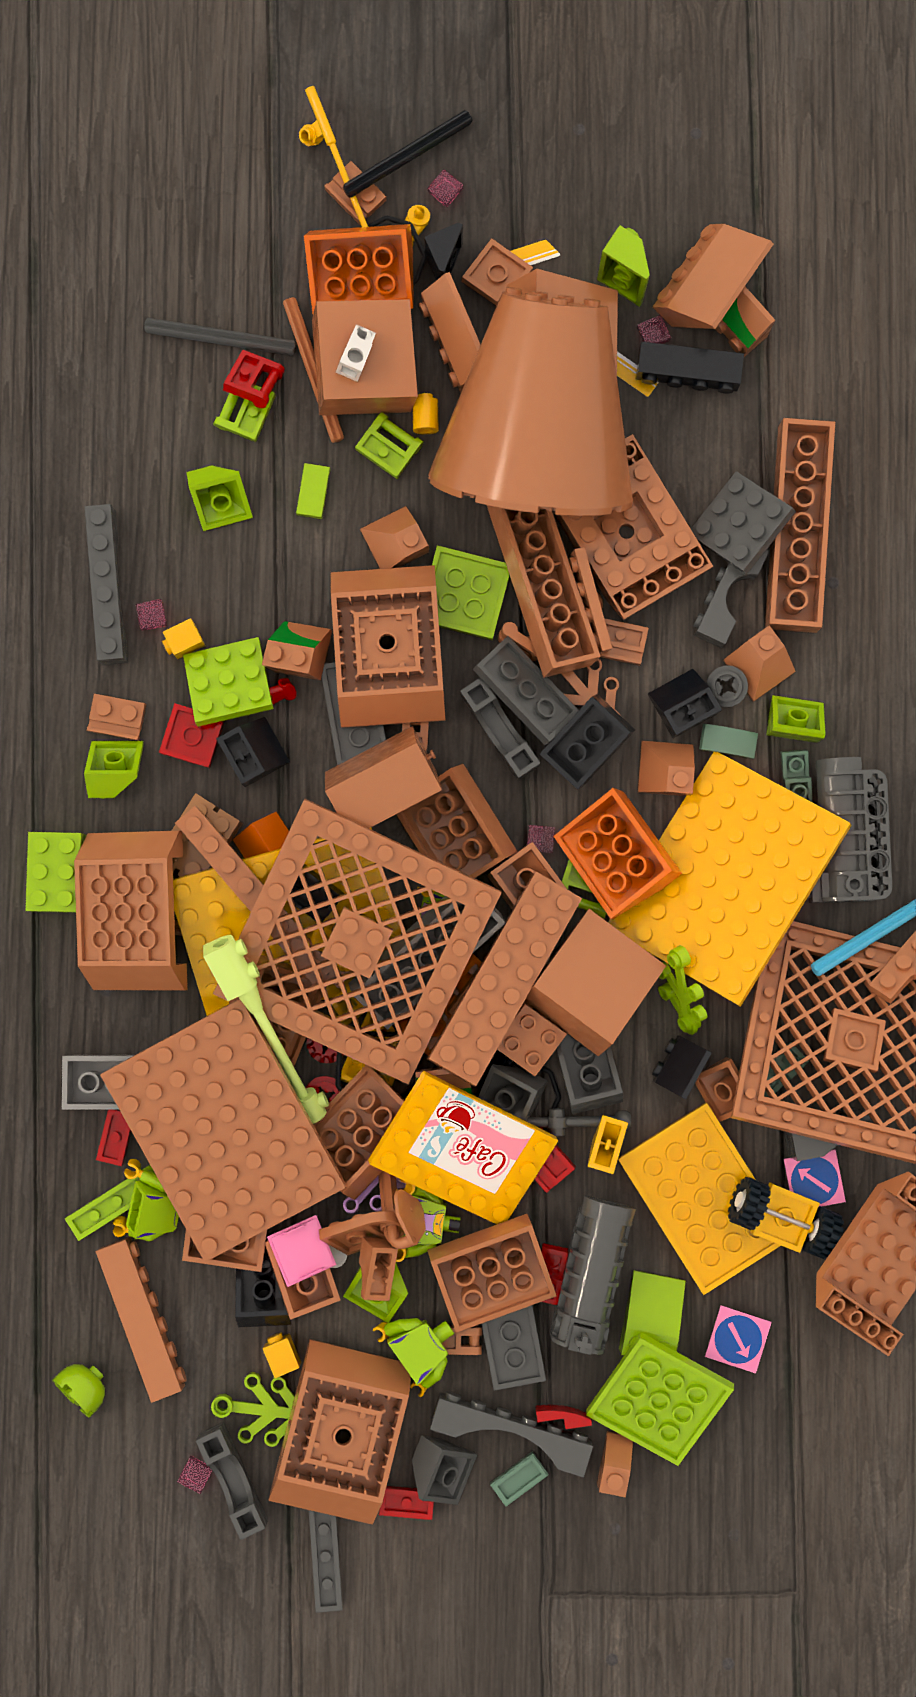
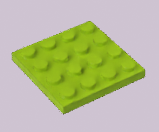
[586,1332,734,1466]

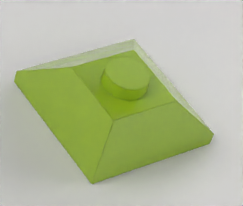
[186,466,253,531]
[84,741,144,799]
[343,1264,408,1323]

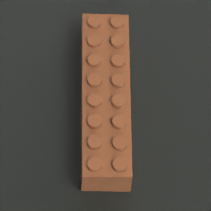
[765,418,835,633]
[487,505,601,678]
[427,872,582,1086]

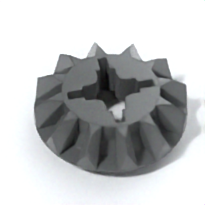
[706,665,748,707]

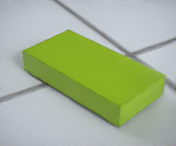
[296,463,330,519]

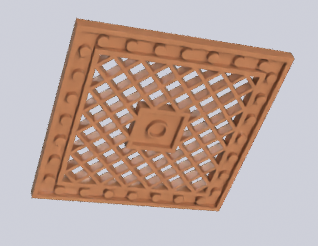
[213,799,502,1084]
[731,921,916,1164]

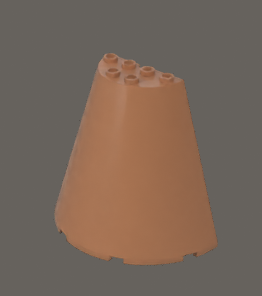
[428,287,633,516]

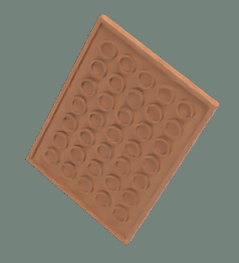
[100,999,347,1262]

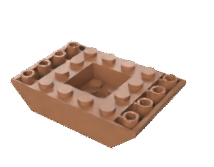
[554,434,713,620]
[331,565,445,728]
[268,1339,411,1525]

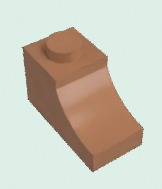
[359,1237,398,1301]

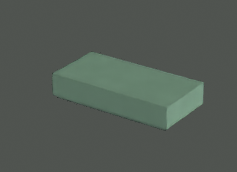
[490,1451,549,1506]

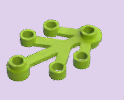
[658,945,707,1035]
[211,1372,295,1447]

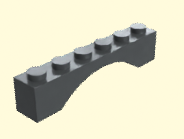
[84,504,128,665]
[430,1391,593,1478]

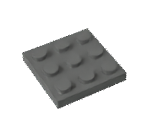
[691,471,796,575]

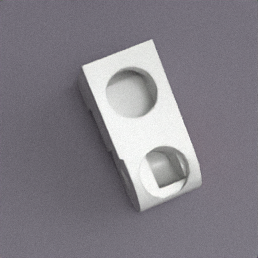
[336,324,376,382]

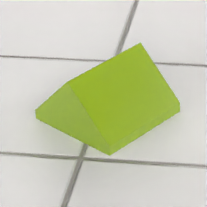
[766,695,825,743]

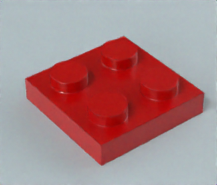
[159,703,225,769]

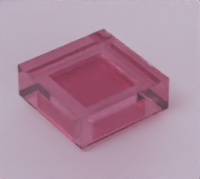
[428,169,463,207]
[637,315,671,344]
[136,599,167,631]
[527,825,555,854]
[177,1456,213,1494]

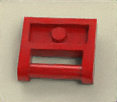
[223,350,285,408]

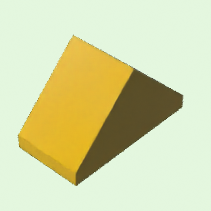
[587,1115,628,1174]

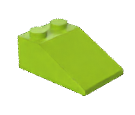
[619,1270,686,1355]

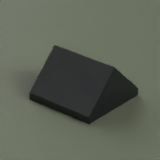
[424,223,463,280]

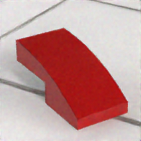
[541,1243,568,1305]
[535,1405,592,1429]

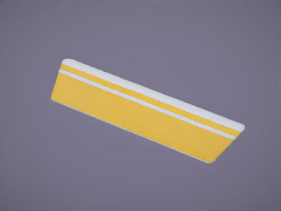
[511,240,560,265]
[617,352,659,397]

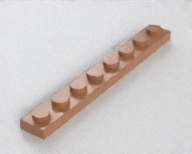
[175,806,333,985]

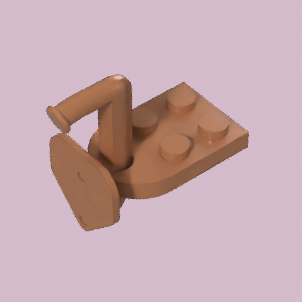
[319,1171,426,1255]

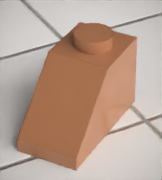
[597,1431,633,1497]

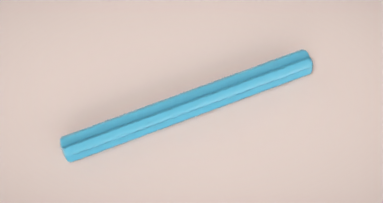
[811,899,916,976]

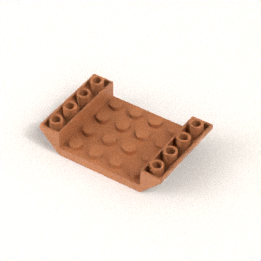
[74,831,188,990]
[816,1172,916,1356]

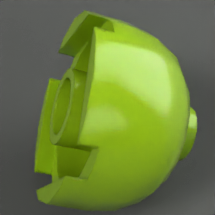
[52,1364,105,1418]

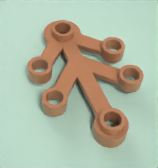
[561,659,620,715]

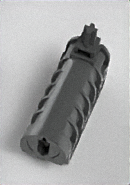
[807,757,892,903]
[550,1195,636,1355]

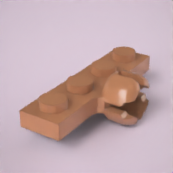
[568,547,612,654]
[869,931,916,1004]

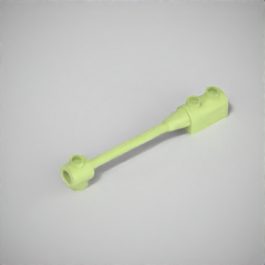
[203,935,329,1124]

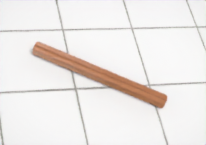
[283,297,344,443]

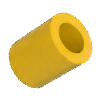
[413,393,439,434]

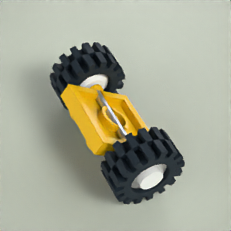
[728,1177,844,1259]

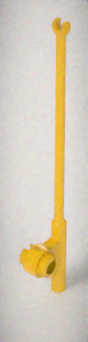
[299,86,368,227]

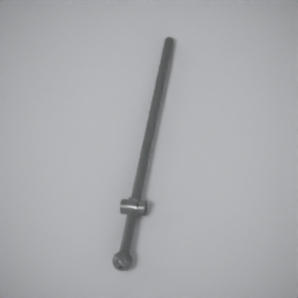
[527,1108,631,1136]

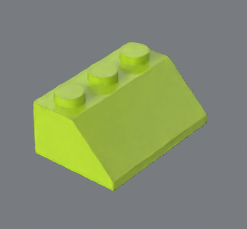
[597,225,650,307]

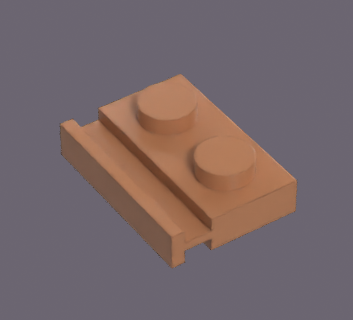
[324,161,387,225]
[600,618,649,666]
[87,694,146,741]

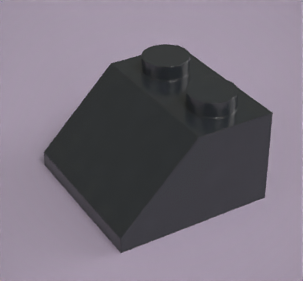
[652,1036,711,1100]

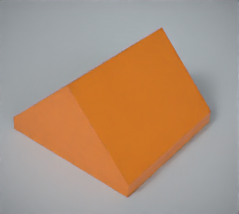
[233,812,289,858]

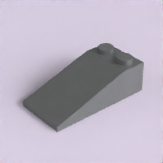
[556,1034,623,1114]

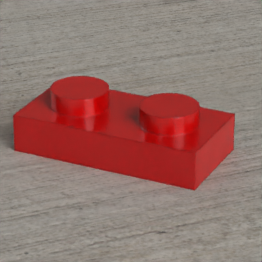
[96,1109,131,1166]
[379,1486,434,1520]

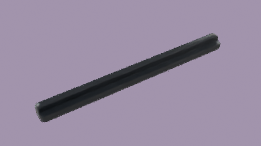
[343,110,473,198]

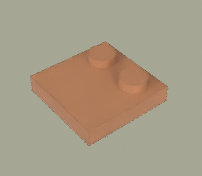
[462,238,533,306]

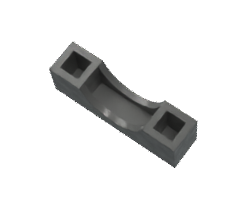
[693,550,769,648]
[460,678,540,781]
[196,1422,268,1540]

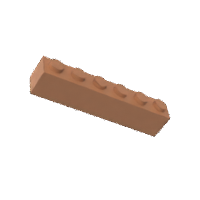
[96,1237,187,1403]

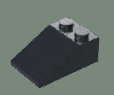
[235,1239,291,1327]

